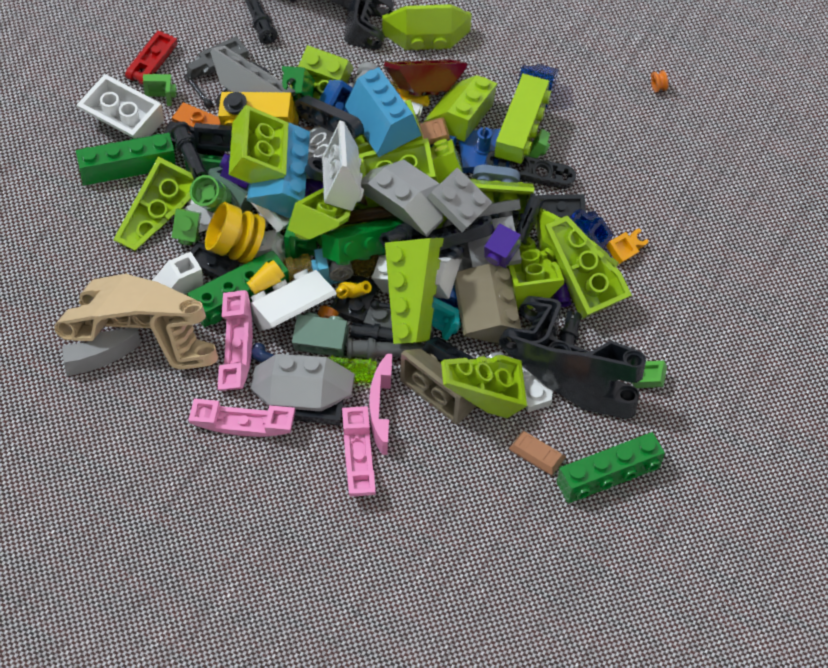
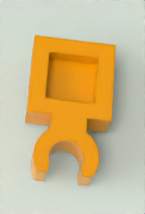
[605,229,649,265]

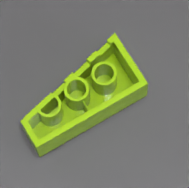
[494,74,552,164]
[385,238,444,344]

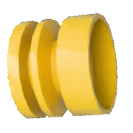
[205,202,265,264]

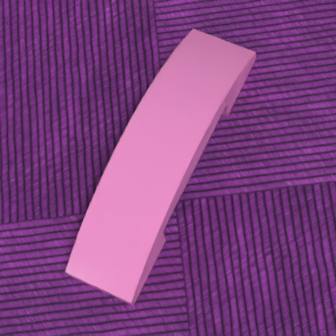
[218,290,253,391]
[369,354,392,455]
[188,399,295,437]
[342,406,376,497]

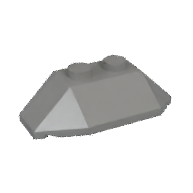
[211,46,296,96]
[361,160,443,237]
[250,354,355,411]

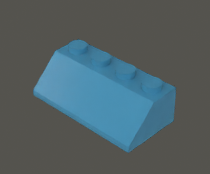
[345,67,421,157]
[247,122,310,219]

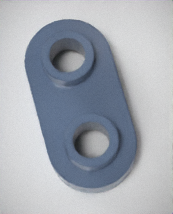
[473,165,520,183]

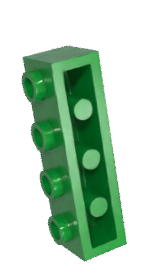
[75,133,176,186]
[322,218,407,265]
[187,250,289,328]
[556,432,665,504]

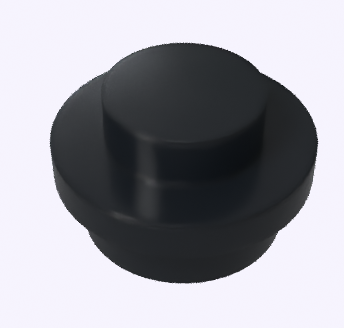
[223,92,247,115]

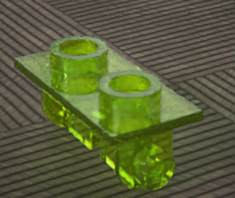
[327,355,377,384]

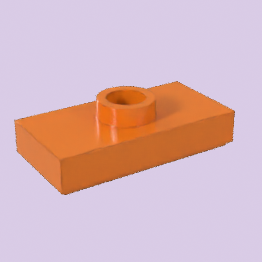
[172,102,221,127]

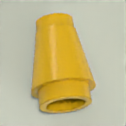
[246,260,285,294]

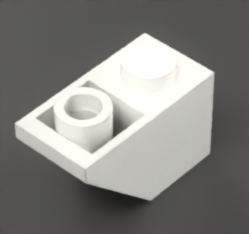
[152,252,203,295]

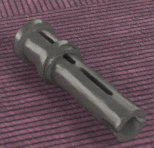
[347,337,423,360]

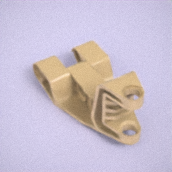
[54,273,219,369]

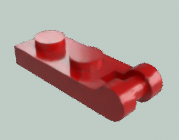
[125,30,178,85]

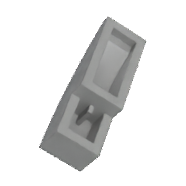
[62,328,140,376]

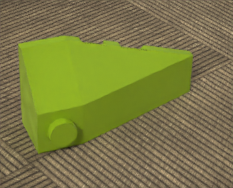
[287,188,351,240]
[545,215,632,320]
[506,237,564,310]
[441,355,527,418]

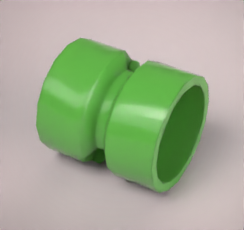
[190,175,232,213]

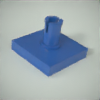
[457,127,509,173]

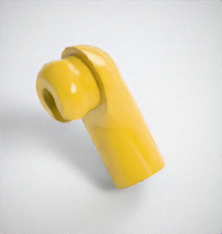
[399,89,429,107]
[336,281,372,299]

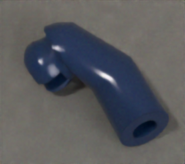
[251,343,274,363]

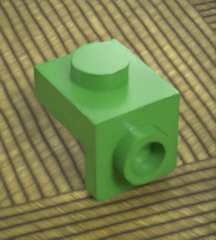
[143,74,177,106]
[525,129,550,159]
[171,208,202,245]
[632,360,667,388]

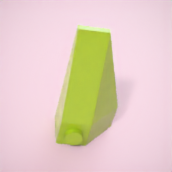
[113,157,194,251]

